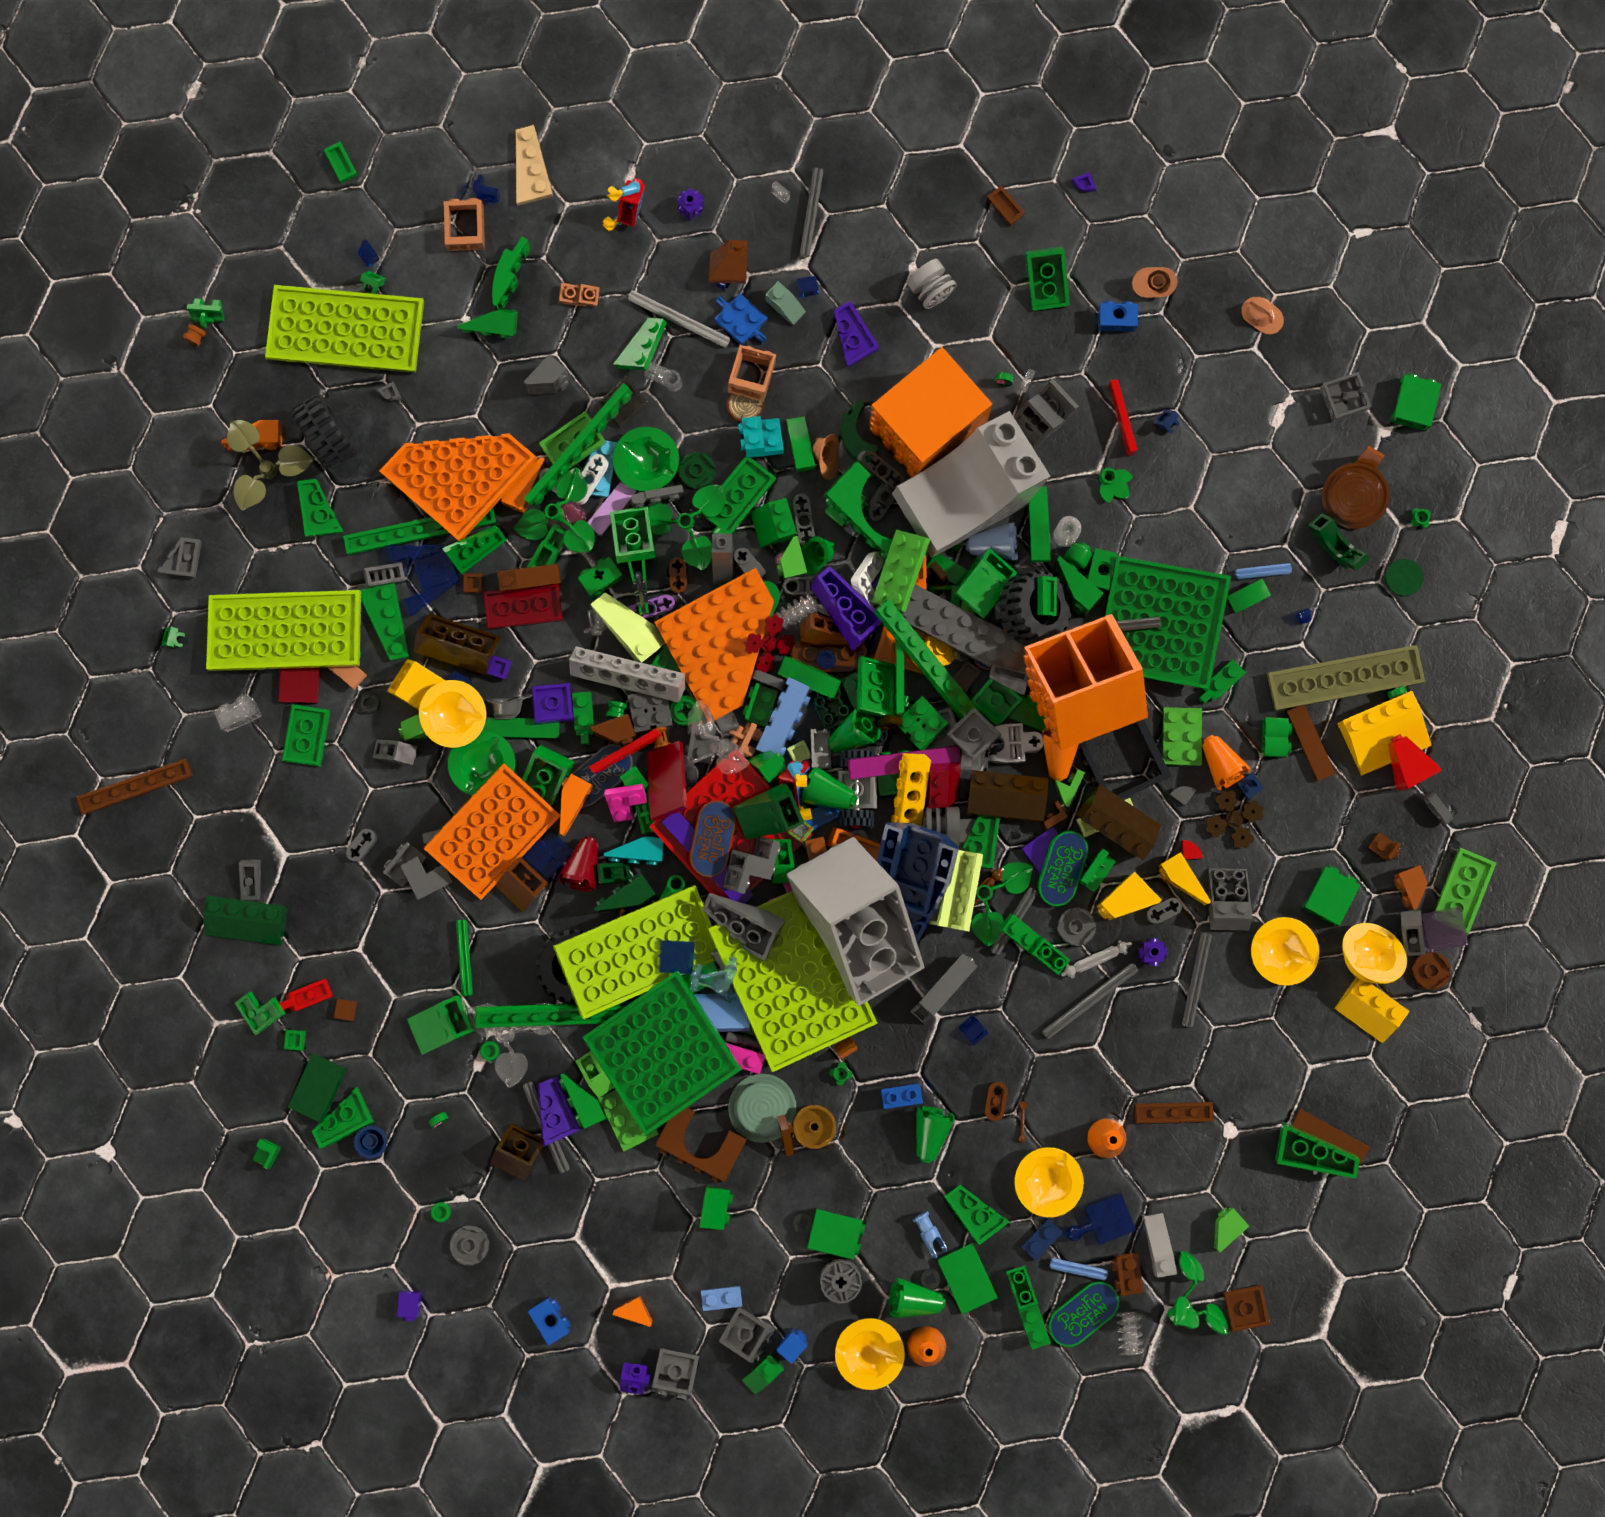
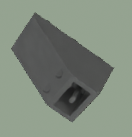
[1208,868,1253,931]

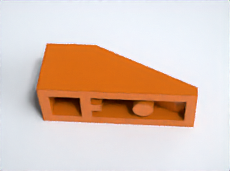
[501,457,546,514]
[560,774,593,837]

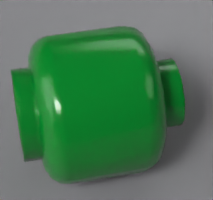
[1064,542,1093,570]

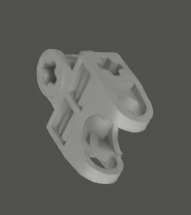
[988,723,1044,764]

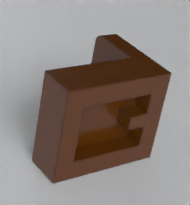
[1042,801,1068,830]
[1367,832,1401,862]

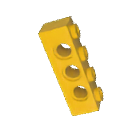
[891,753,931,826]

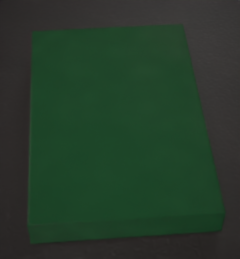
[288,1053,347,1123]

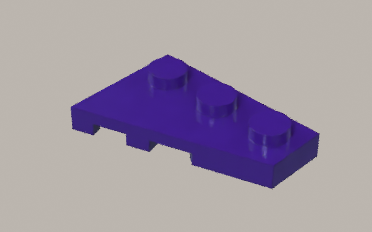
[834,301,879,368]
[537,1076,580,1147]

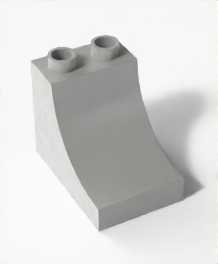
[892,411,1050,558]
[787,837,925,1006]

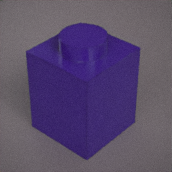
[397,1290,422,1321]

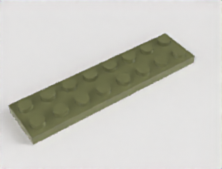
[1267,645,1425,711]

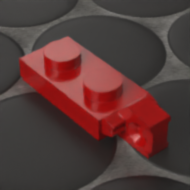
[279,979,333,1012]

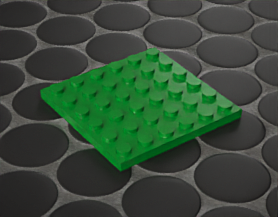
[1105,556,1231,690]
[583,971,742,1136]

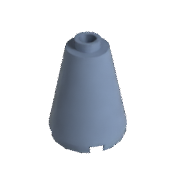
[966,522,1018,561]

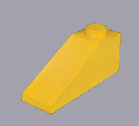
[1158,852,1211,905]

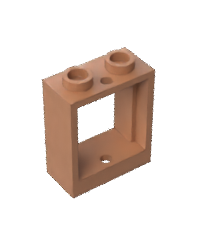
[444,198,485,251]
[728,345,776,402]

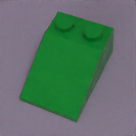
[1025,246,1070,311]
[1053,556,1103,617]
[522,745,574,807]

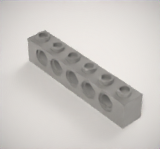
[569,647,685,703]

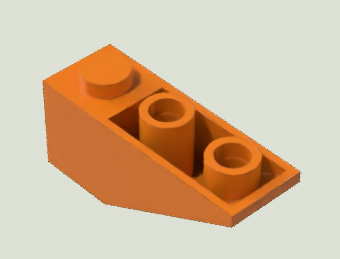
[221,420,282,451]

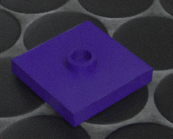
[532,683,573,725]
[1022,827,1058,874]

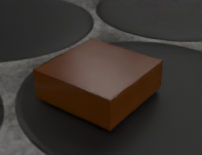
[463,573,483,594]
[334,998,358,1021]

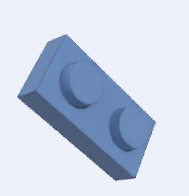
[701,1286,742,1311]

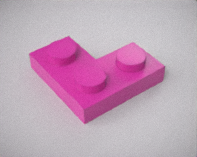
[604,784,647,822]

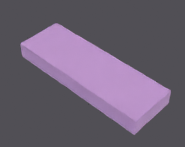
[587,482,637,537]

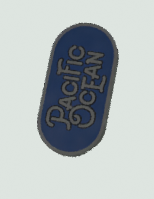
[568,744,633,807]

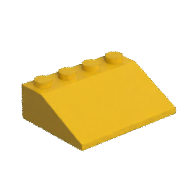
[1338,691,1432,776]

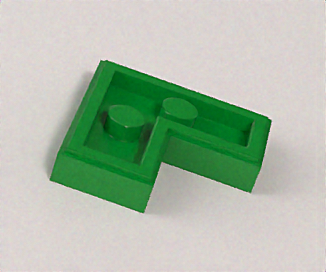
[235,992,286,1035]

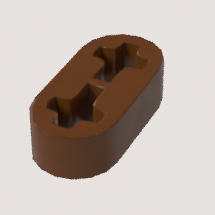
[669,557,687,594]

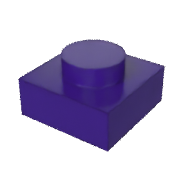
[487,656,512,680]

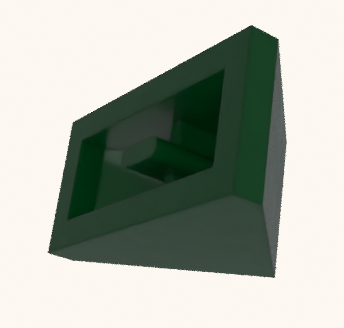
[597,863,630,886]

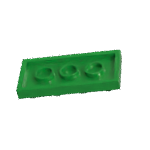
[700,456,776,534]

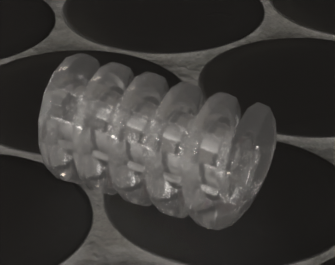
[1053,516,1081,547]
[776,592,819,630]
[1116,1312,1144,1355]

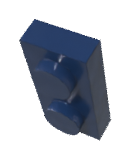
[1021,1218,1063,1261]

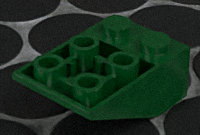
[811,672,858,731]
[732,783,804,839]
[594,874,657,913]

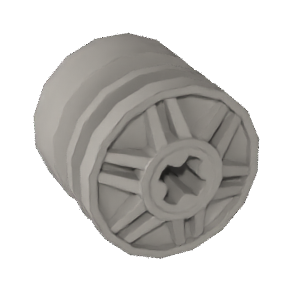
[907,259,957,309]

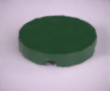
[678,452,716,490]
[1384,559,1424,597]

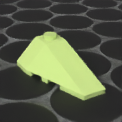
[590,593,665,663]

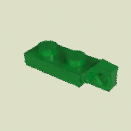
[1198,659,1246,705]
[572,692,594,746]

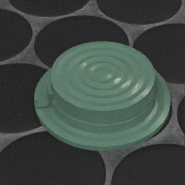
[728,1074,796,1143]

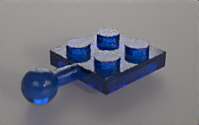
[1066,1193,1136,1245]

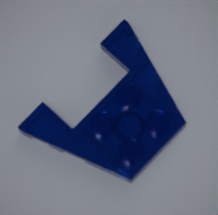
[387,545,459,616]

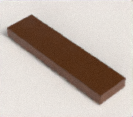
[1286,705,1335,782]
[1134,1102,1214,1124]
[1291,1109,1370,1164]

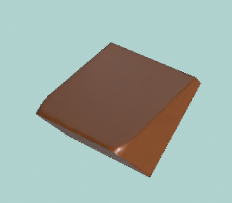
[834,1037,858,1059]

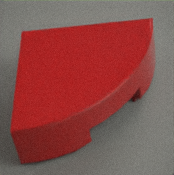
[1181,840,1203,860]

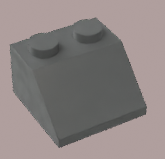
[524,354,570,395]

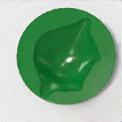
[613,427,679,492]
[448,730,516,796]

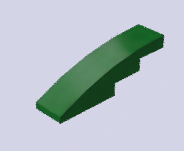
[1028,486,1050,562]

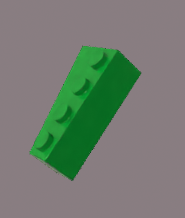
[1275,1121,1360,1179]

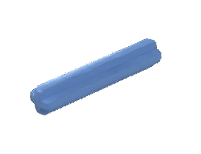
[1235,563,1292,580]
[1050,1258,1108,1280]

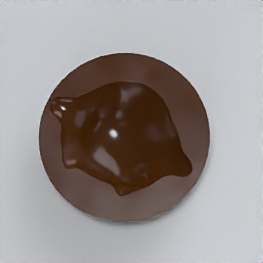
[1322,463,1390,529]

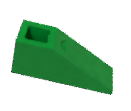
[457,309,518,338]
[559,1074,607,1129]

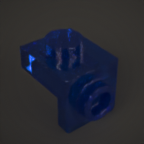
[473,175,500,203]

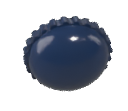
[353,1125,388,1159]

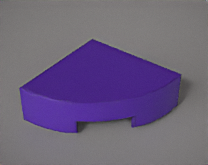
[1072,172,1096,192]

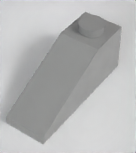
[1143,1213,1177,1277]

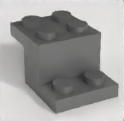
[1014,379,1079,450]
[723,837,780,894]

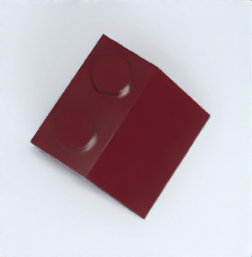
[925,762,961,808]

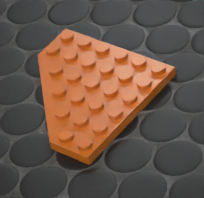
[380,433,537,541]
[655,568,774,723]

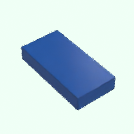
[804,806,840,832]

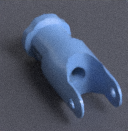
[912,1211,947,1258]

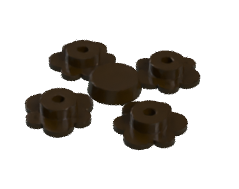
[1206,790,1264,848]

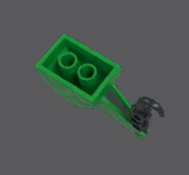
[610,506,655,615]

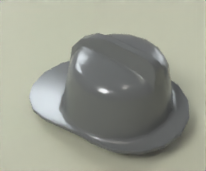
[487,694,533,719]

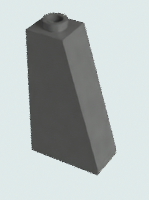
[712,533,734,586]
[910,953,977,1024]

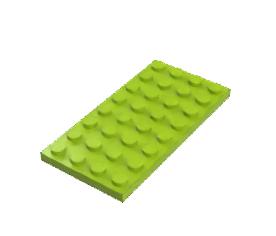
[265,285,424,373]
[206,590,361,671]
[553,885,716,1019]

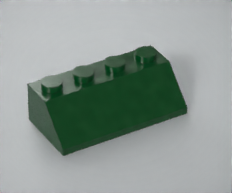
[203,895,288,946]

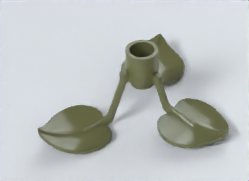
[227,420,314,511]

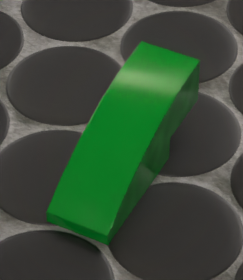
[786,416,815,473]
[527,523,567,567]
[778,656,841,699]

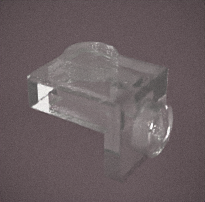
[584,609,608,636]

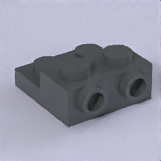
[719,1307,775,1363]
[652,1348,699,1401]

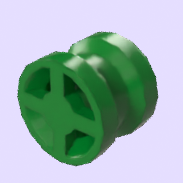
[606,701,627,719]

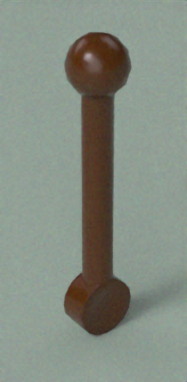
[1018,1101,1027,1143]

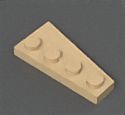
[516,125,553,206]

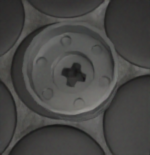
[922,807,960,847]
[820,1258,862,1303]

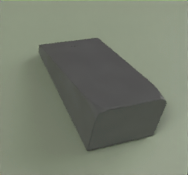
[239,860,261,900]

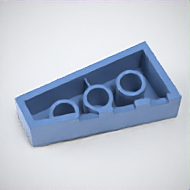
[756,677,811,757]

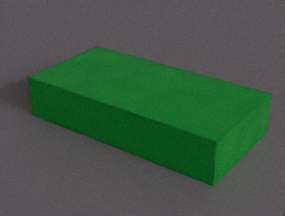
[324,142,358,184]
[1037,576,1057,616]

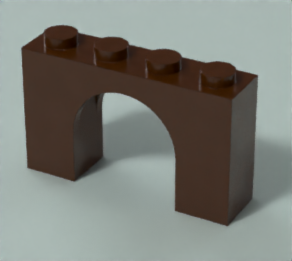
[656,1108,747,1183]

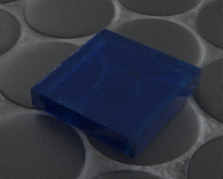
[522,829,574,880]

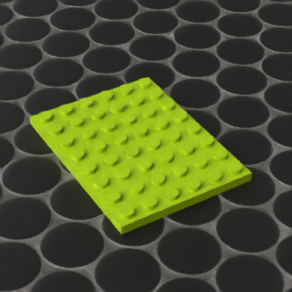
[708,891,877,1072]

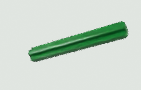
[456,919,473,996]

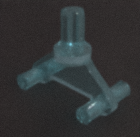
[690,956,737,1003]

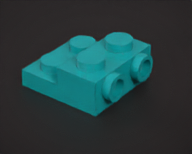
[738,416,784,458]

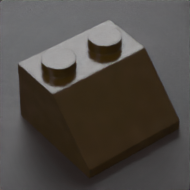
[490,1123,543,1181]

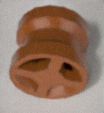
[182,324,206,347]

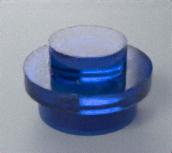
[817,650,836,669]

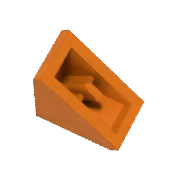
[613,1296,653,1327]

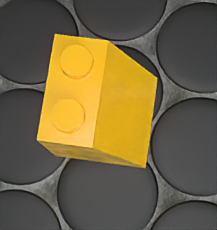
[387,659,445,710]
[1096,872,1162,920]

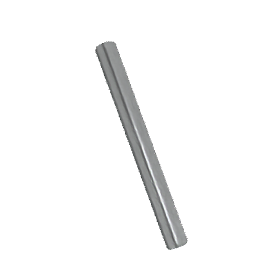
[628,290,730,347]

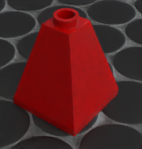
[1388,734,1442,791]

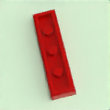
[1108,379,1137,456]
[589,728,663,774]

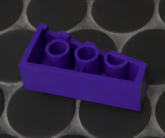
[811,566,882,651]

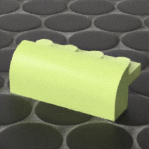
[928,850,983,931]

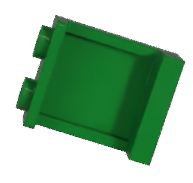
[1390,374,1441,431]
[1301,866,1361,927]
[807,1208,865,1260]

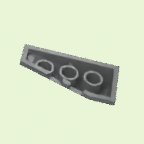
[702,893,786,961]

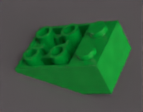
[955,548,1017,618]
[407,995,476,1055]

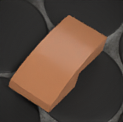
[558,283,600,306]
[327,666,367,690]

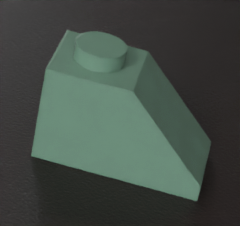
[765,281,806,326]

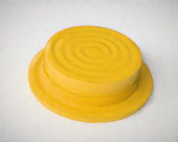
[419,680,486,748]
[1251,917,1319,985]
[1342,923,1407,984]
[1015,1147,1084,1217]
[835,1318,905,1390]

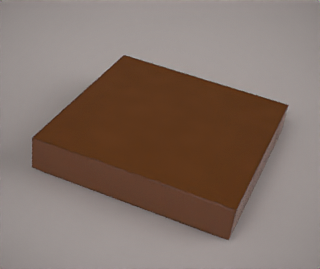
[1222,1284,1270,1332]

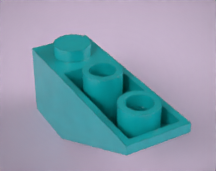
[604,837,665,866]

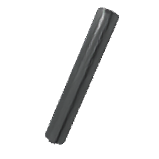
[990,888,1038,956]

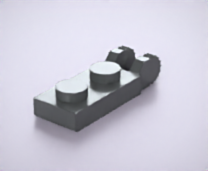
[630,485,684,508]

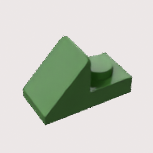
[1054,769,1085,809]

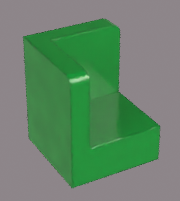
[253,1139,281,1169]

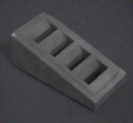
[363,562,405,589]
[989,664,1029,695]

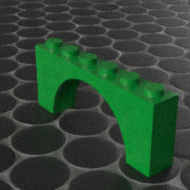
[823,461,928,561]

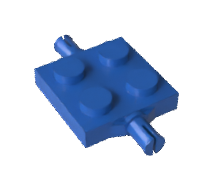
[715,293,768,345]

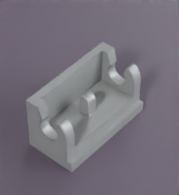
[811,729,831,770]

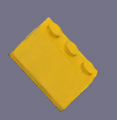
[1334,977,1410,1043]

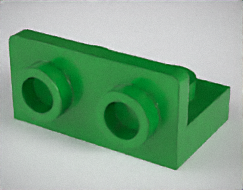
[742,683,778,728]
[1079,849,1116,892]

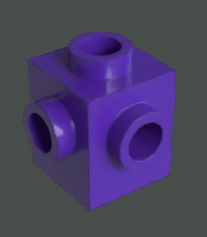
[677,188,704,220]
[1138,938,1167,966]
[620,1363,650,1394]

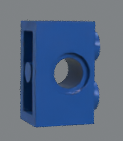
[1098,301,1138,332]
[880,1083,923,1109]
[528,1297,571,1346]
[777,1328,808,1364]

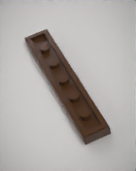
[76,758,193,816]

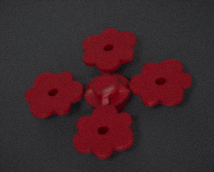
[744,614,795,673]

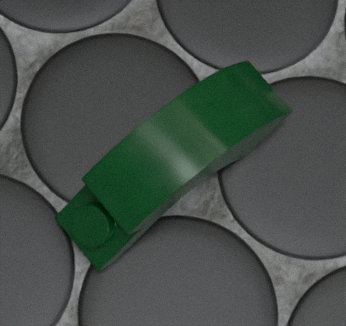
[840,399,878,463]
[1308,513,1370,571]

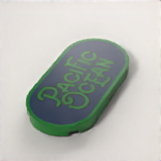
[1037,830,1088,906]
[1049,1282,1119,1347]

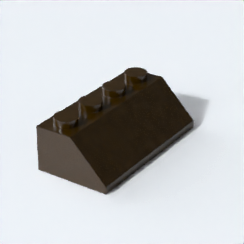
[413,613,501,675]
[967,770,1048,823]
[1077,783,1161,861]

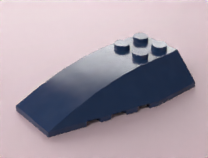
[877,823,959,943]

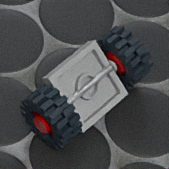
[838,750,877,829]

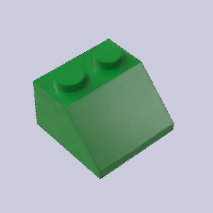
[750,498,797,548]
[700,1185,734,1230]

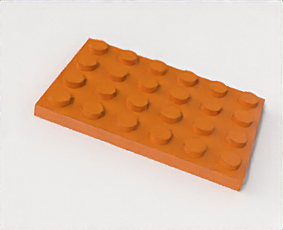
[423,763,561,900]

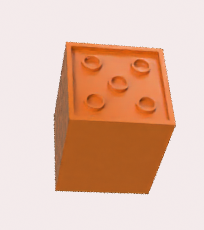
[869,347,992,478]
[1023,614,1148,750]

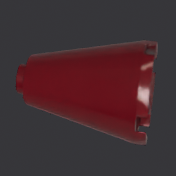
[558,836,599,892]

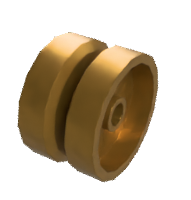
[793,1105,836,1149]

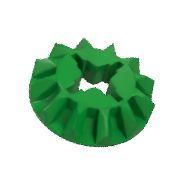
[670,695,701,726]

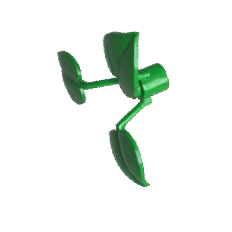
[513,467,595,552]
[648,485,725,570]
[972,862,1033,946]
[1168,1251,1228,1335]

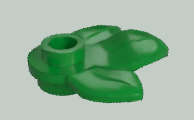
[1099,468,1133,503]

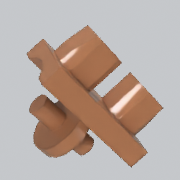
[729,722,763,758]

